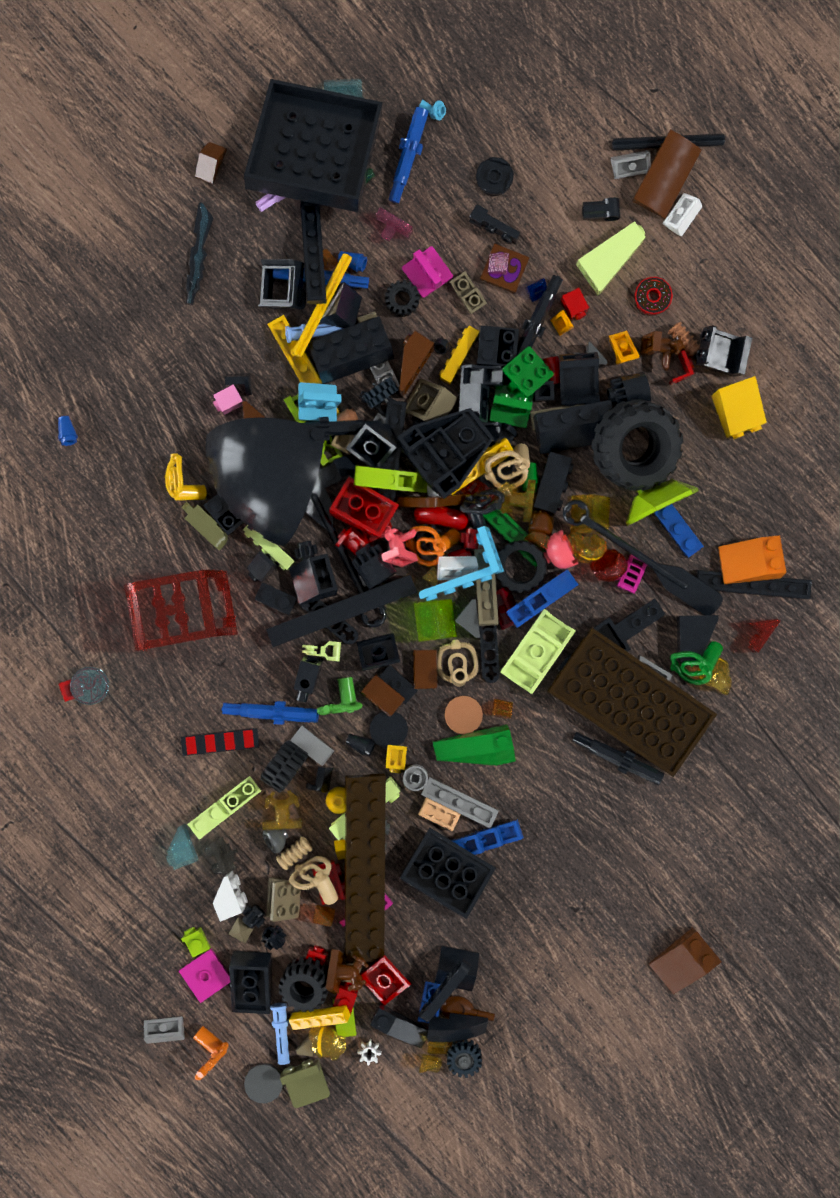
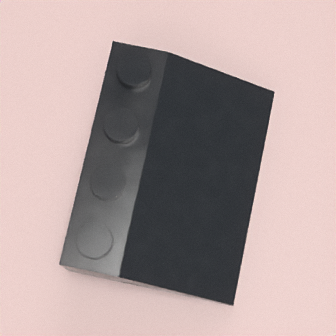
[398,828,496,919]

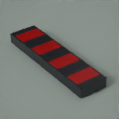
[181,728,260,756]

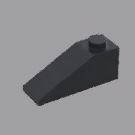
[370,1003,428,1048]

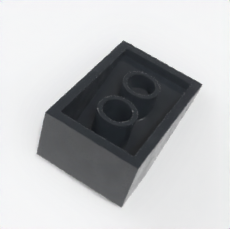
[229,951,272,1014]

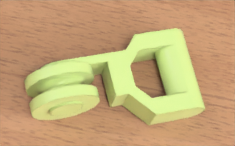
[302,641,341,661]

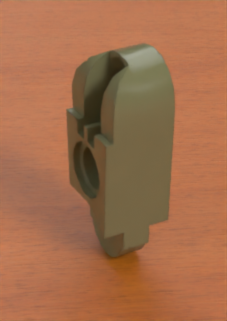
[181,502,228,551]

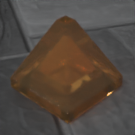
[524,531,550,549]

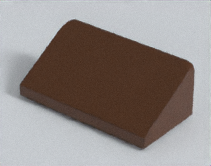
[413,650,437,689]
[361,675,405,717]

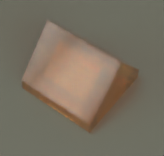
[323,249,338,271]
[491,699,513,719]

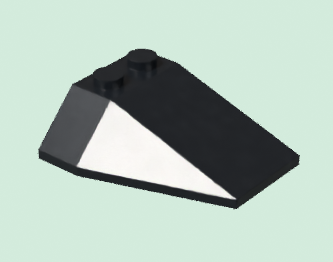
[397,408,494,499]

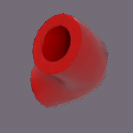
[414,506,468,531]

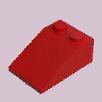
[329,477,399,538]

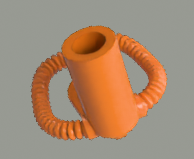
[406,526,461,567]
[193,1026,228,1080]

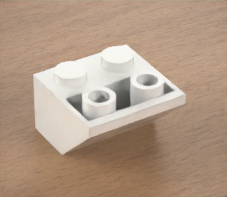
[213,870,248,922]

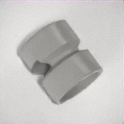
[403,764,428,791]

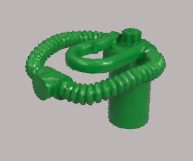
[670,641,723,685]

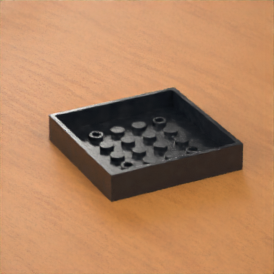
[244,79,383,212]

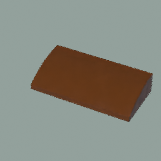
[632,129,702,219]

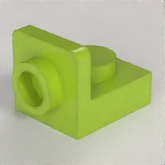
[181,927,211,958]

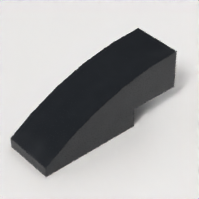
[427,1013,488,1042]

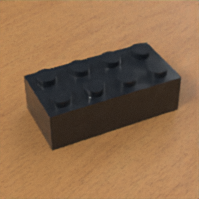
[308,316,395,384]

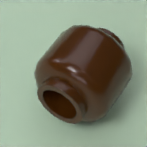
[528,510,554,540]

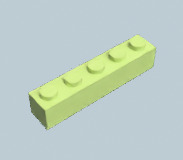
[243,525,295,571]

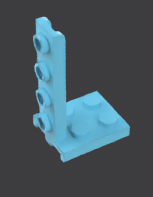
[419,526,504,601]

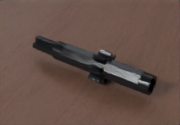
[517,275,563,355]
[303,417,382,441]
[572,732,665,786]

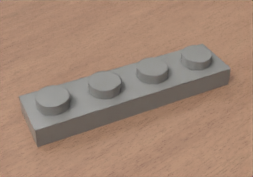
[421,777,499,828]

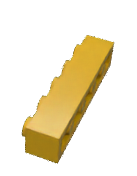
[439,326,479,385]
[289,1005,351,1030]

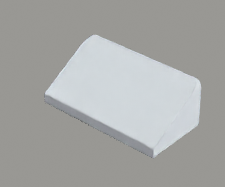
[663,193,702,236]
[437,556,478,580]

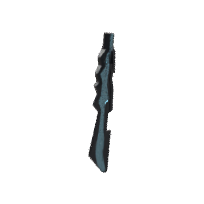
[186,202,214,305]

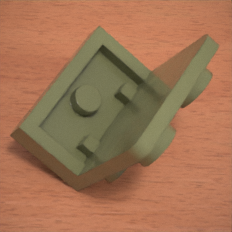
[280,1059,330,1108]

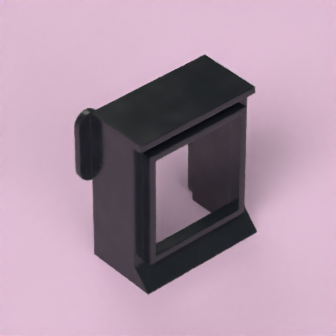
[258,259,306,310]

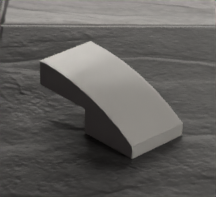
[290,726,334,766]

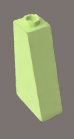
[576,222,645,296]

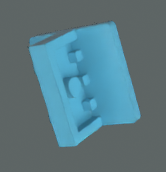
[298,382,341,422]

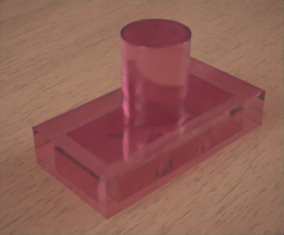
[376,207,413,241]

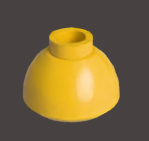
[326,787,345,814]

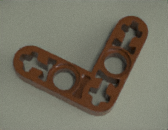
[396,493,467,508]

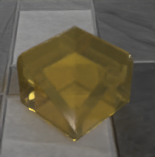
[419,1054,442,1073]

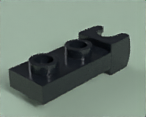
[469,204,521,244]

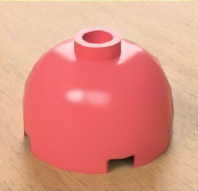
[543,530,579,569]

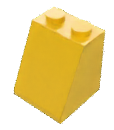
[711,376,767,440]

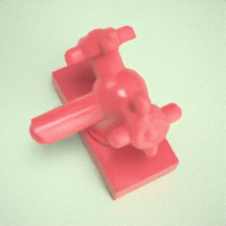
[380,526,418,567]

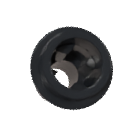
[346,733,376,757]

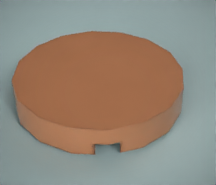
[444,696,483,734]

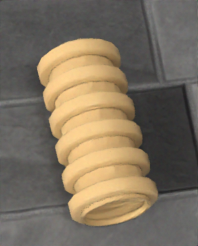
[276,837,312,870]

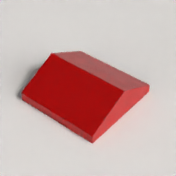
[360,955,411,1006]

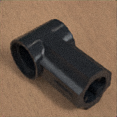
[582,197,621,221]

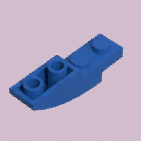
[506,569,579,628]

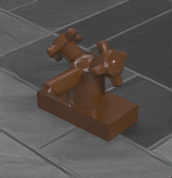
[640,331,685,370]
[325,949,368,994]

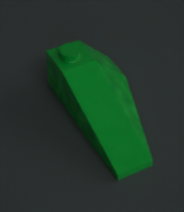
[432,724,516,766]

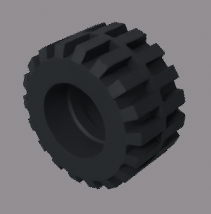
[260,740,308,793]
[279,957,329,1012]

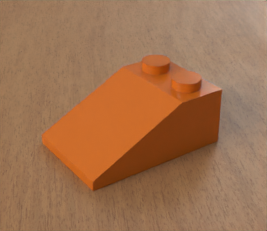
[718,535,787,584]

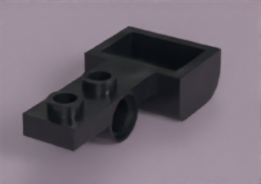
[585,598,666,652]

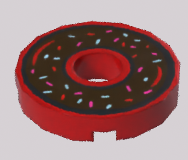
[634,277,673,316]

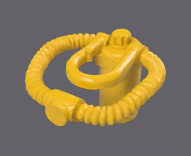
[165,454,207,501]

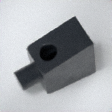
[294,655,323,702]

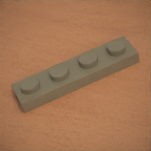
[474,549,499,626]

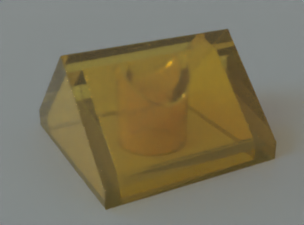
[570,494,610,535]

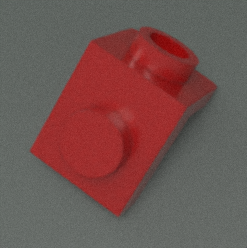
[333,982,358,1015]

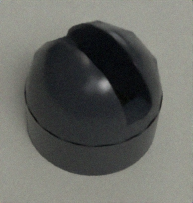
[434,337,449,354]

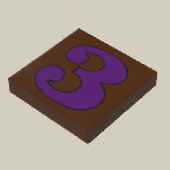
[480,243,530,294]

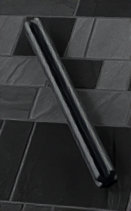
[612,134,725,150]

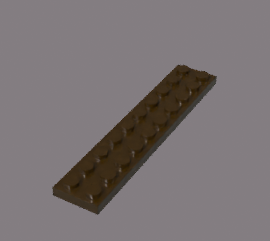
[345,774,386,963]

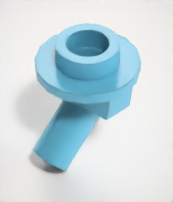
[419,100,446,120]

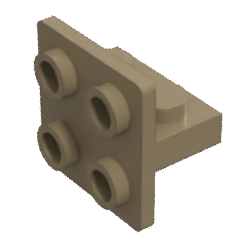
[266,877,301,922]

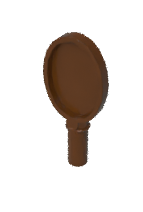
[441,995,495,1021]

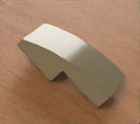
[449,271,487,314]

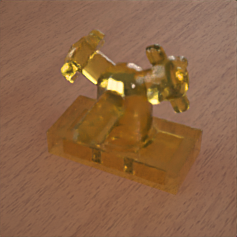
[497,479,536,522]
[262,790,303,830]

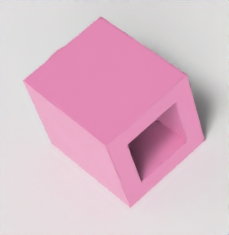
[213,384,243,415]

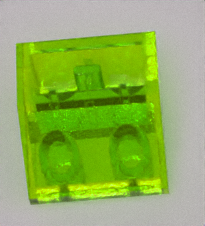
[414,599,457,642]

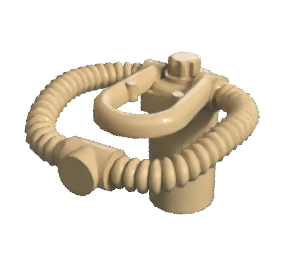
[484,443,530,490]
[437,640,479,687]
[289,856,339,905]

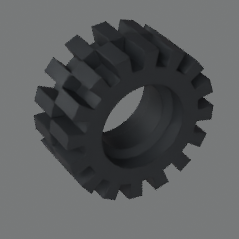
[385,280,419,317]

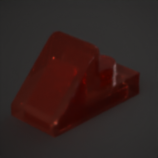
[747,619,780,653]

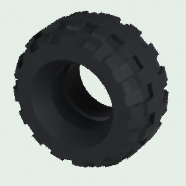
[591,399,684,491]

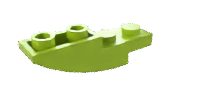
[354,466,427,493]

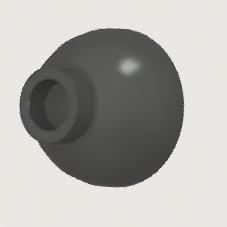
[262,828,288,854]

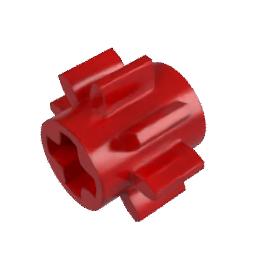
[460,529,479,549]

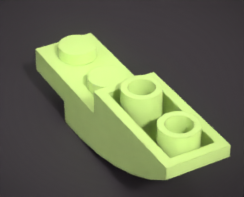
[187,776,261,840]

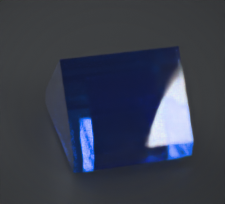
[525,278,547,302]

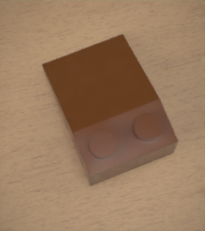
[399,331,434,398]
[649,927,722,995]

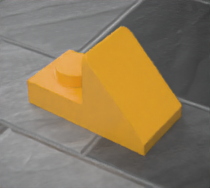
[609,331,639,365]

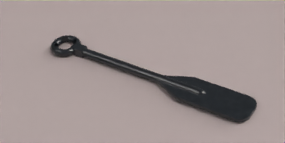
[306,476,387,628]
[563,500,723,615]

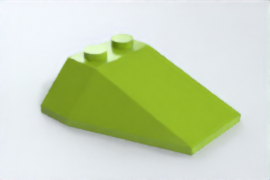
[626,479,699,526]

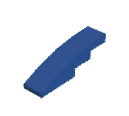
[451,819,524,855]

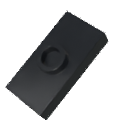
[379,665,418,705]

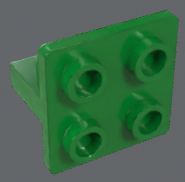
[502,346,554,398]
[489,385,534,428]

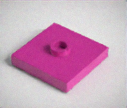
[179,948,230,1003]

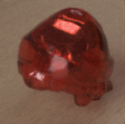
[590,549,628,582]

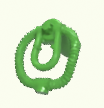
[317,677,363,715]

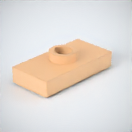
[418,797,461,832]

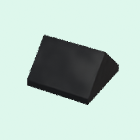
[319,282,362,328]
[346,422,398,468]
[357,633,401,671]
[434,945,479,991]

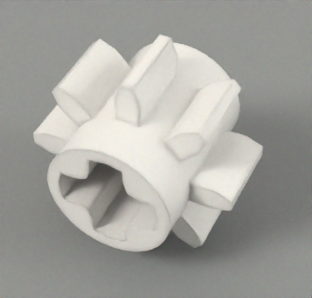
[357,1039,382,1066]

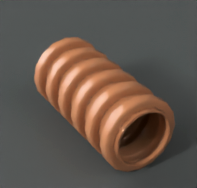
[668,322,700,357]

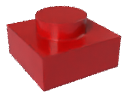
[58,678,84,702]

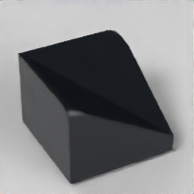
[534,381,554,402]

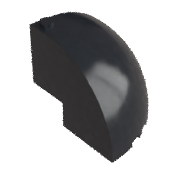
[205,417,325,547]

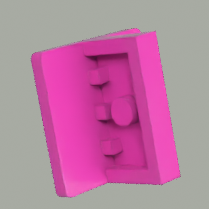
[402,246,453,298]

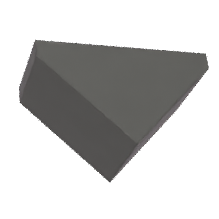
[455,599,480,638]

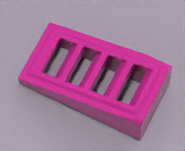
[616,554,647,594]

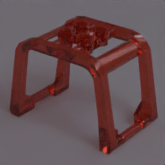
[124,569,238,653]

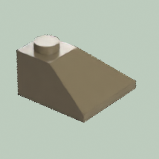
[406,379,458,421]

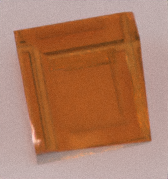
[313,905,335,927]

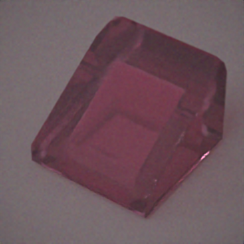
[488,253,509,275]

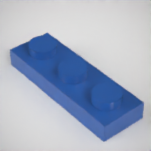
[654,504,704,558]

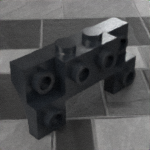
[458,364,504,443]

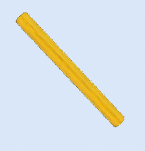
[292,253,352,358]

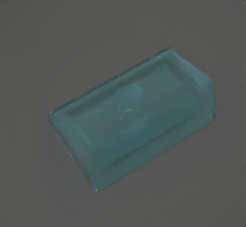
[324,79,363,98]

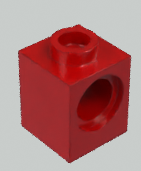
[560,288,589,320]

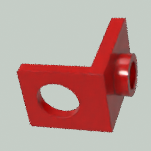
[669,350,694,385]

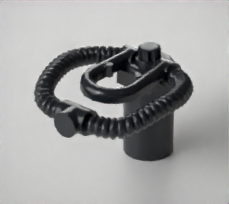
[460,489,505,530]

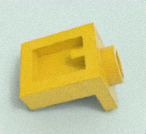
[386,745,407,773]

